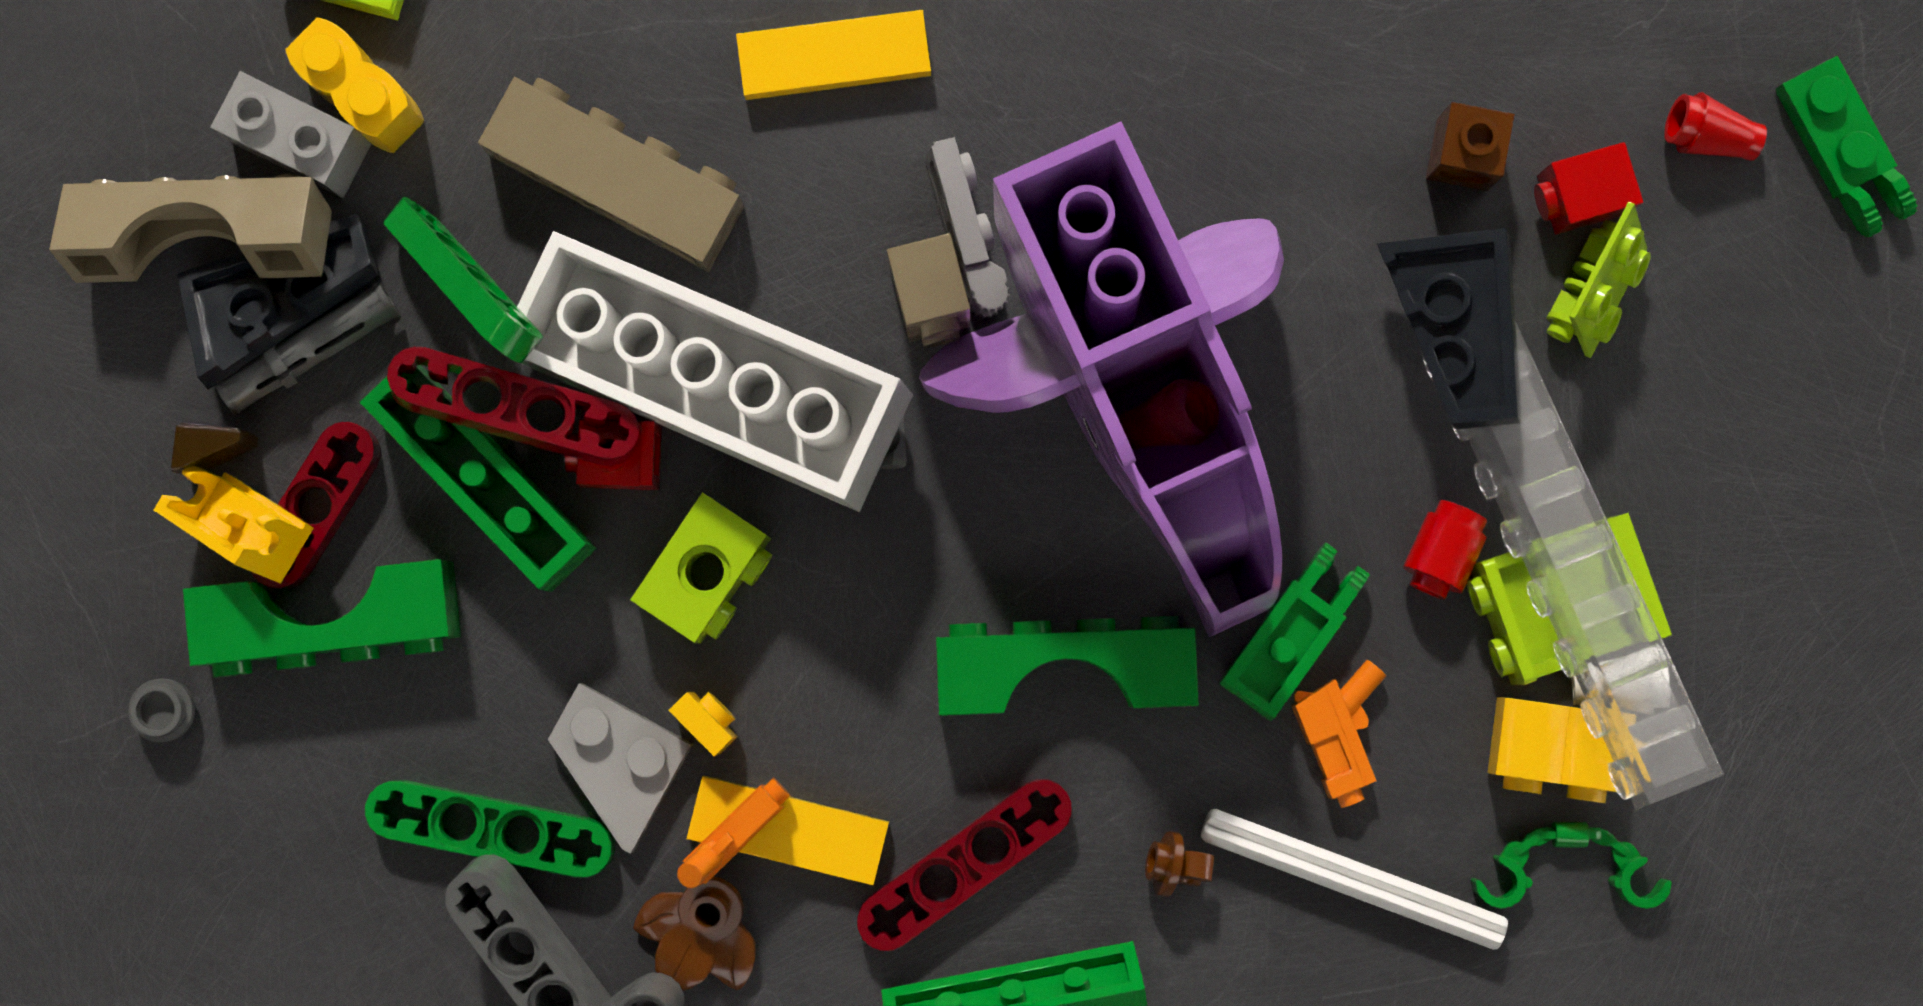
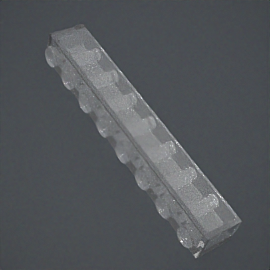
[1422,321,1724,811]

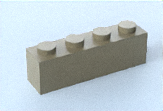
[478,76,744,272]

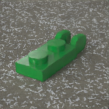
[1775,55,1918,238]
[1218,542,1370,721]

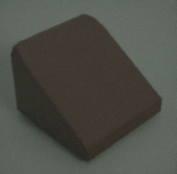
[171,422,258,475]

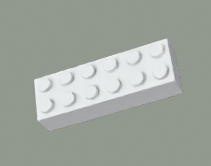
[517,231,913,512]

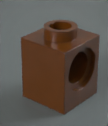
[1426,102,1515,191]

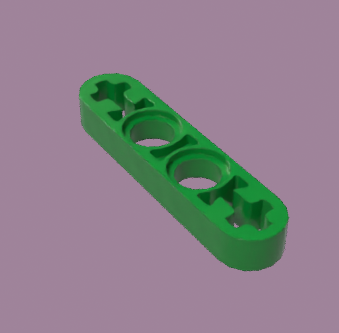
[384,197,543,363]
[365,780,615,877]

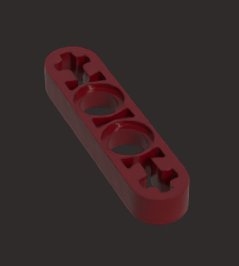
[387,346,639,466]
[857,779,1072,951]

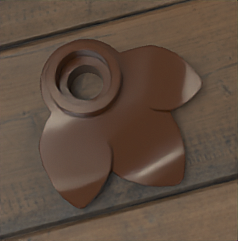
[633,877,756,991]

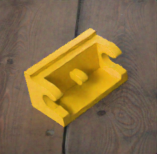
[153,466,314,584]

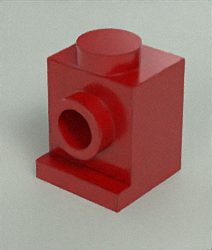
[565,420,662,490]

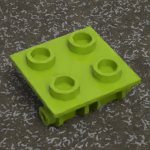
[1546,202,1651,358]

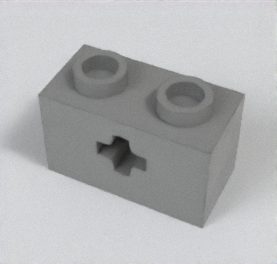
[210,71,372,199]

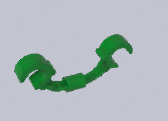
[1471,822,1672,909]

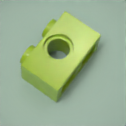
[630,492,773,644]

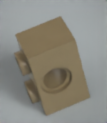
[887,233,970,348]

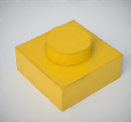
[668,692,738,756]

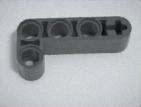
[445,855,685,1006]

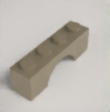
[49,174,332,283]

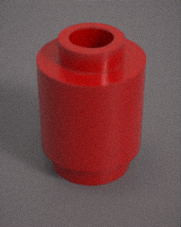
[1403,500,1487,600]

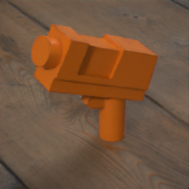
[1291,660,1386,808]
[677,778,791,888]

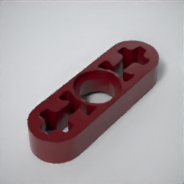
[251,422,381,589]

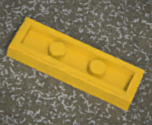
[736,10,931,100]
[686,775,889,885]

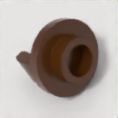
[1145,831,1214,897]

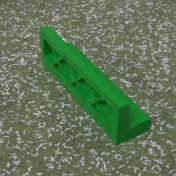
[881,941,1147,1006]

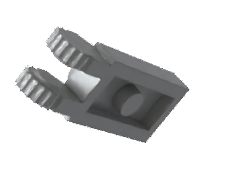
[925,137,1010,319]

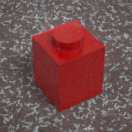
[1534,142,1644,235]

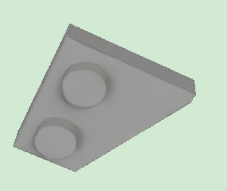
[548,683,693,854]

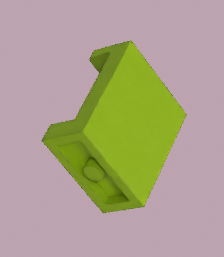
[1467,513,1672,685]

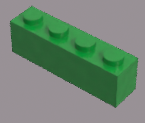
[359,365,597,592]

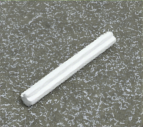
[1201,809,1508,950]

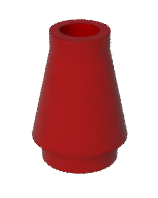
[1664,92,1767,161]

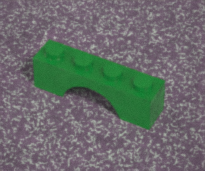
[183,559,461,678]
[936,616,1199,715]

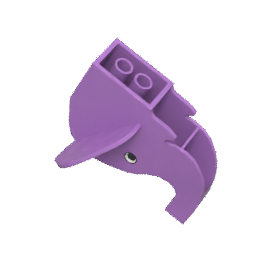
[919,121,1284,637]

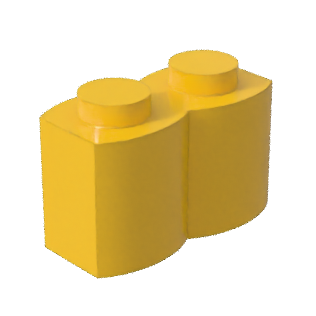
[285,17,424,153]
[1487,697,1635,803]

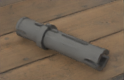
[215,281,401,415]

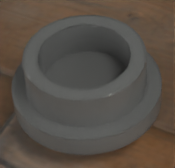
[128,678,195,742]

